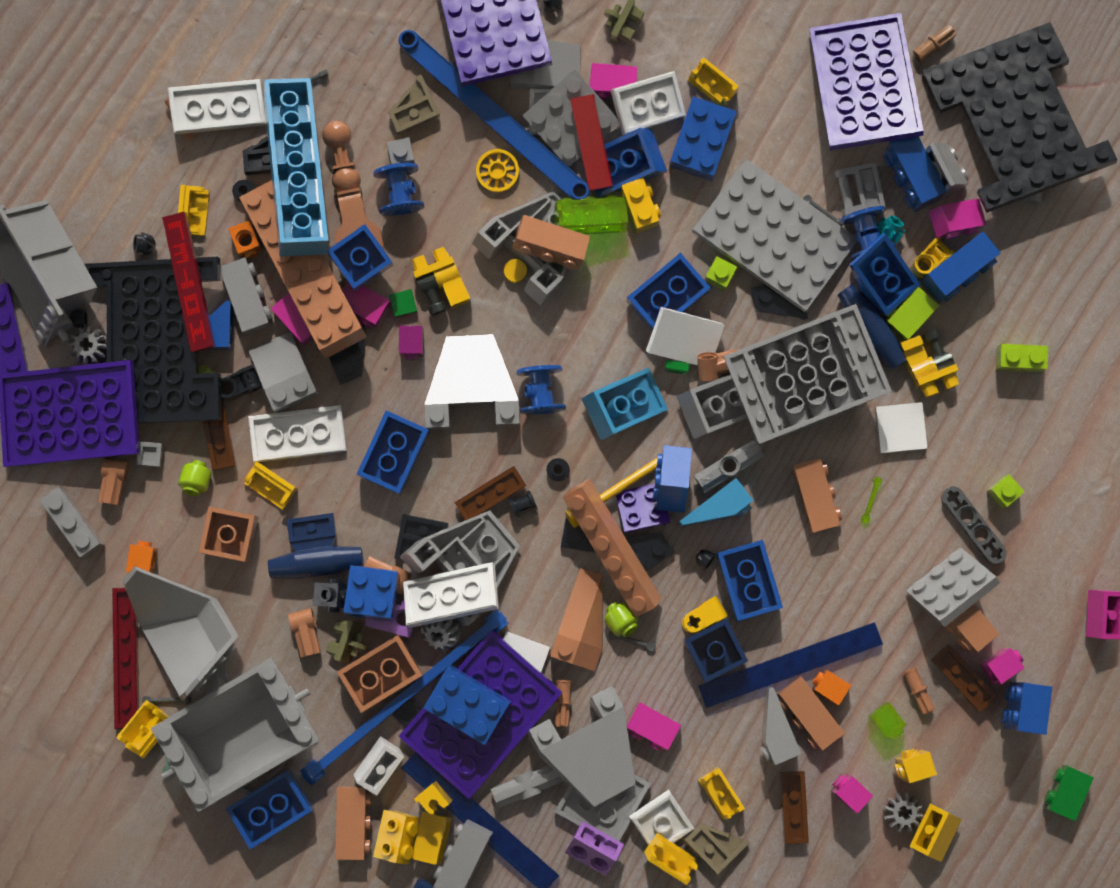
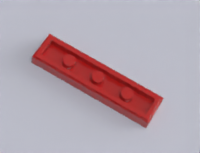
[570,94,613,190]

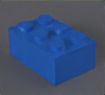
[669,96,737,181]
[883,136,947,212]
[921,232,1000,303]
[626,252,711,331]
[357,410,430,495]
[716,540,783,621]
[423,665,511,745]
[1001,682,1052,735]
[226,769,315,850]

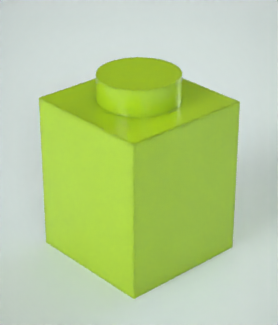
[705,256,737,292]
[987,474,1025,509]

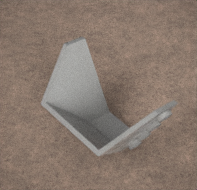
[123,566,238,701]

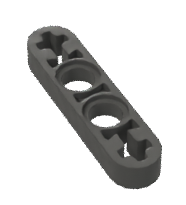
[941,486,1007,564]

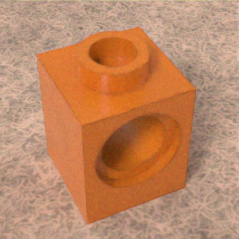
[228,220,263,259]
[126,541,157,574]
[812,670,852,705]

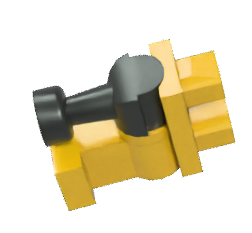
[412,247,471,316]
[899,329,959,398]

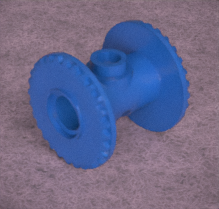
[373,163,425,216]
[840,206,896,261]
[516,365,566,415]

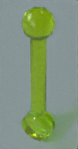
[861,476,882,523]

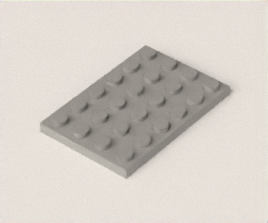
[692,159,857,312]

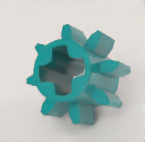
[877,216,906,244]

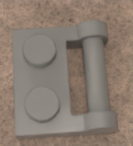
[834,162,886,216]

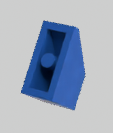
[207,301,234,350]

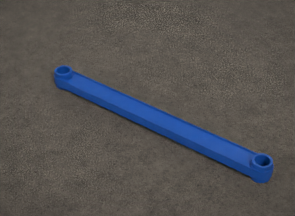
[398,30,590,203]
[300,609,509,786]

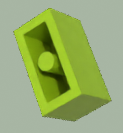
[886,287,940,341]
[995,343,1048,373]

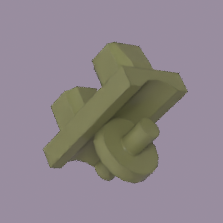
[604,0,645,43]
[326,619,368,664]

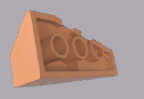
[550,567,603,671]

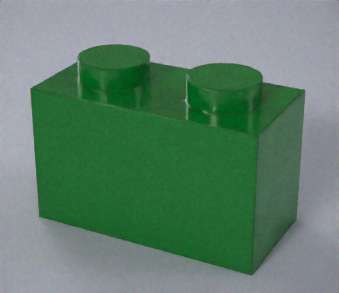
[1044,765,1094,821]

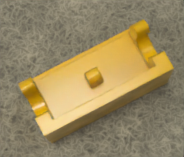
[687,57,739,107]
[178,185,210,236]
[244,461,297,510]
[117,700,169,759]
[698,767,745,820]
[414,781,452,814]
[411,812,453,865]
[644,833,698,885]

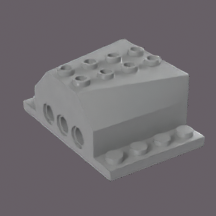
[723,304,892,445]

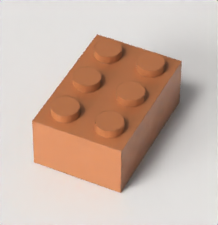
[337,635,424,713]

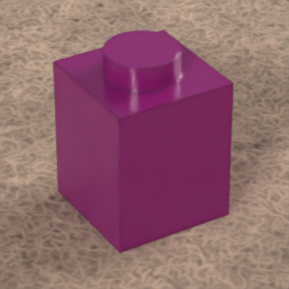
[399,326,424,361]

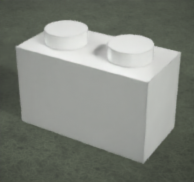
[353,736,404,796]

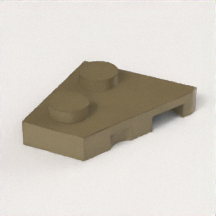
[388,75,440,135]
[684,823,750,875]

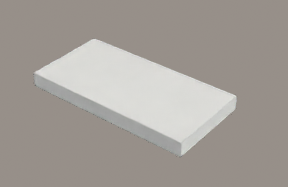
[168,79,266,135]
[248,405,347,463]
[403,562,499,628]

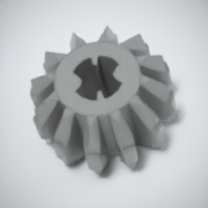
[68,326,107,365]
[420,619,461,652]
[883,792,924,833]

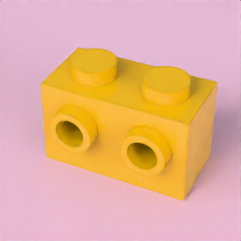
[621,178,662,233]
[894,749,937,783]
[910,803,962,862]
[373,810,420,864]

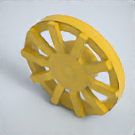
[476,149,519,193]

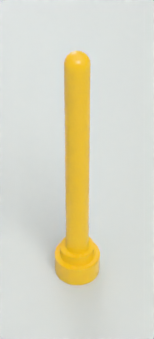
[565,458,657,528]

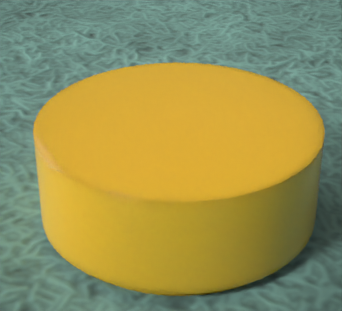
[504,259,527,283]

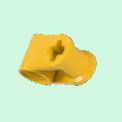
[910,237,955,279]
[682,596,728,634]

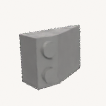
[510,40,581,90]
[926,143,968,200]
[248,331,319,413]
[677,375,747,439]
[760,687,801,765]

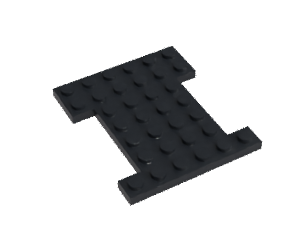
[922,22,1118,213]
[85,256,222,424]

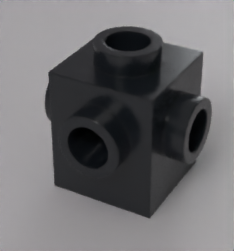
[313,579,347,613]

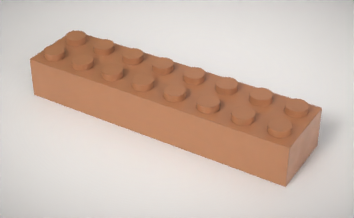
[239,180,367,359]

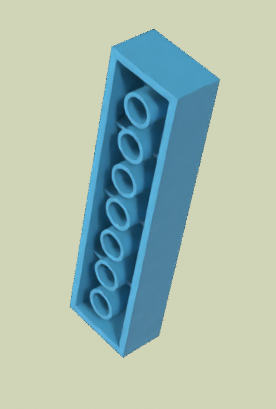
[263,78,328,257]

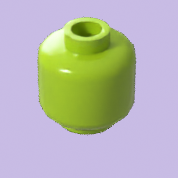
[178,460,212,497]
[604,602,639,638]

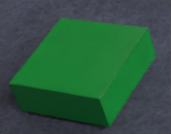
[389,289,418,318]
[664,360,690,375]

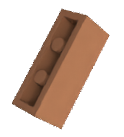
[512,215,590,270]
[791,457,842,534]
[777,676,845,751]
[335,786,372,860]

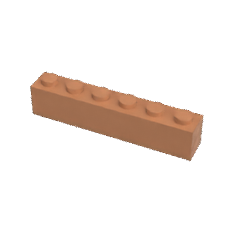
[563,479,662,617]

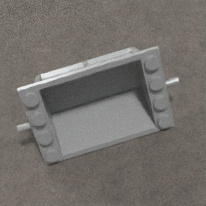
[0,200,97,347]
[151,657,320,812]

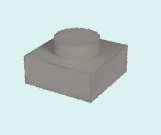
[387,137,414,164]
[136,441,163,467]

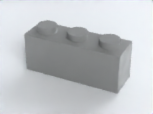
[220,258,273,335]
[40,487,105,559]
[433,819,493,888]

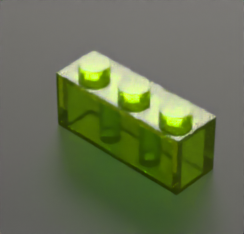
[554,196,628,234]

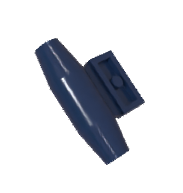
[837,284,907,371]
[268,513,364,579]

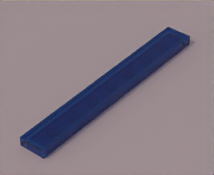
[698,622,883,708]
[401,752,559,888]

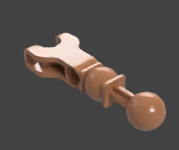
[322,121,384,249]

